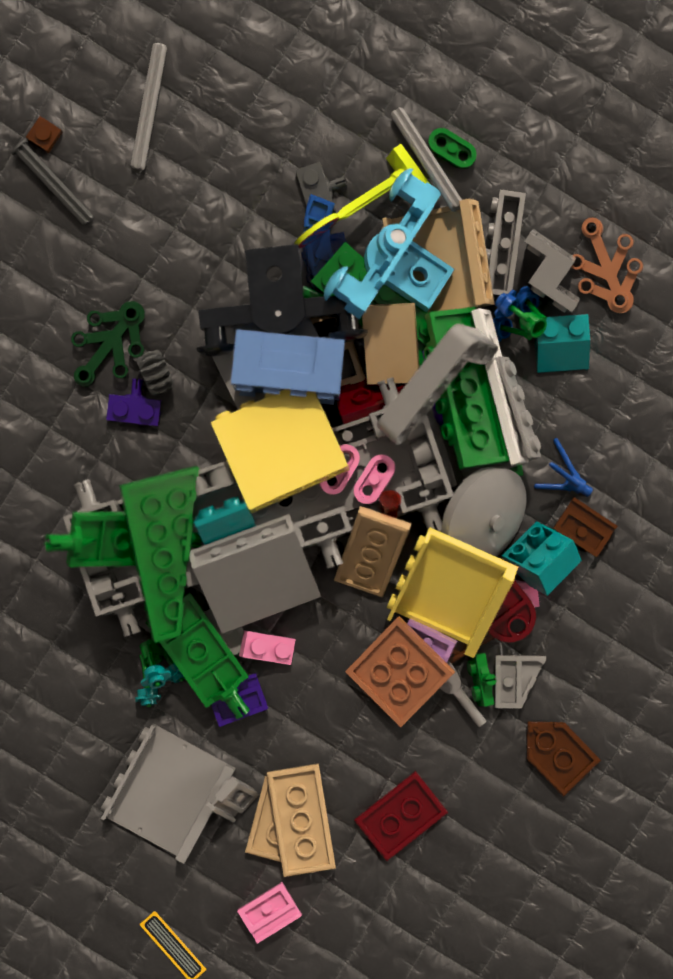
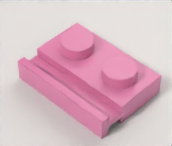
[237,882,302,943]

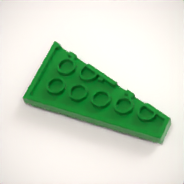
[119,466,199,643]

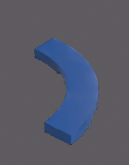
[303,194,335,277]

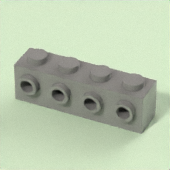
[486,190,526,299]

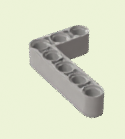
[377,324,498,445]

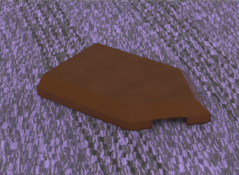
[527,721,601,797]

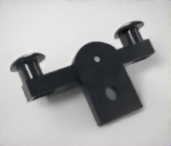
[196,244,368,356]

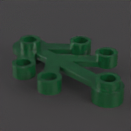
[71,301,145,387]

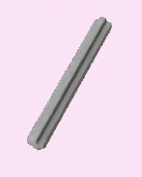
[131,43,167,170]
[391,107,462,212]

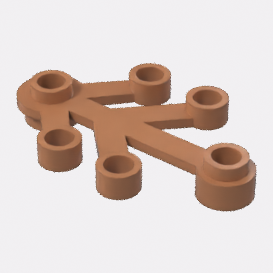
[571,218,643,313]

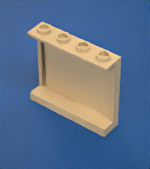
[382,199,495,313]

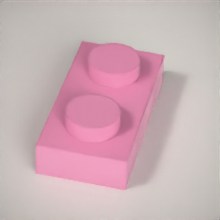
[239,630,296,665]

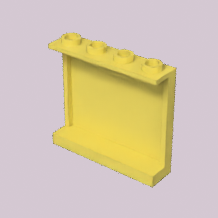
[211,389,350,513]
[386,527,518,658]

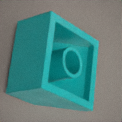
[534,314,590,373]

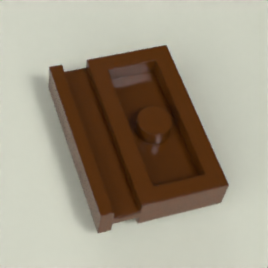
[552,497,618,558]

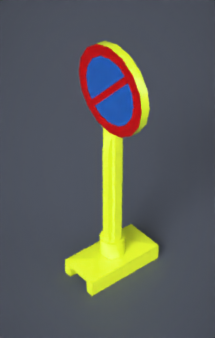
[294,144,430,249]

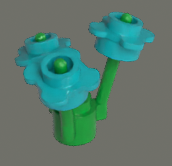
[135,639,185,707]

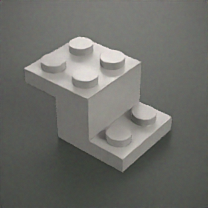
[525,229,580,312]

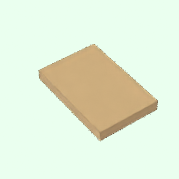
[362,303,420,384]
[245,776,281,862]

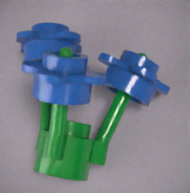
[493,286,547,342]

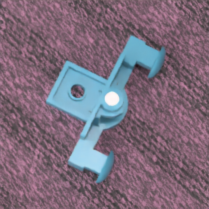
[324,168,454,319]

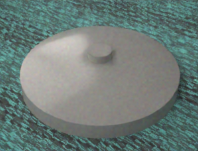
[441,465,526,557]

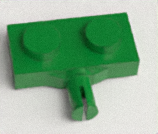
[467,652,497,707]

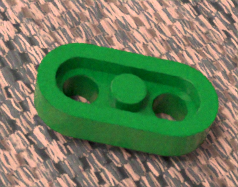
[428,128,477,169]

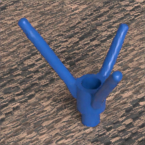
[534,438,593,497]

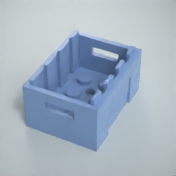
[231,329,345,405]

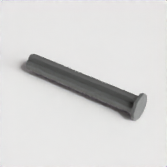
[11,139,93,226]

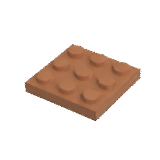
[345,616,455,727]

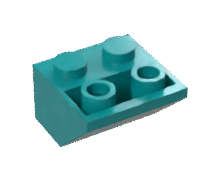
[194,496,256,545]
[502,521,582,596]

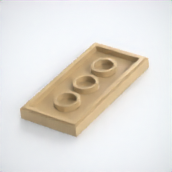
[334,506,411,597]
[267,763,336,877]

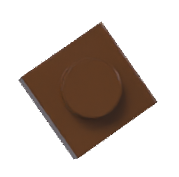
[26,116,63,153]

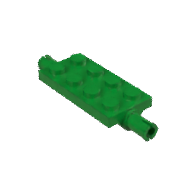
[45,512,203,567]
[145,591,250,719]

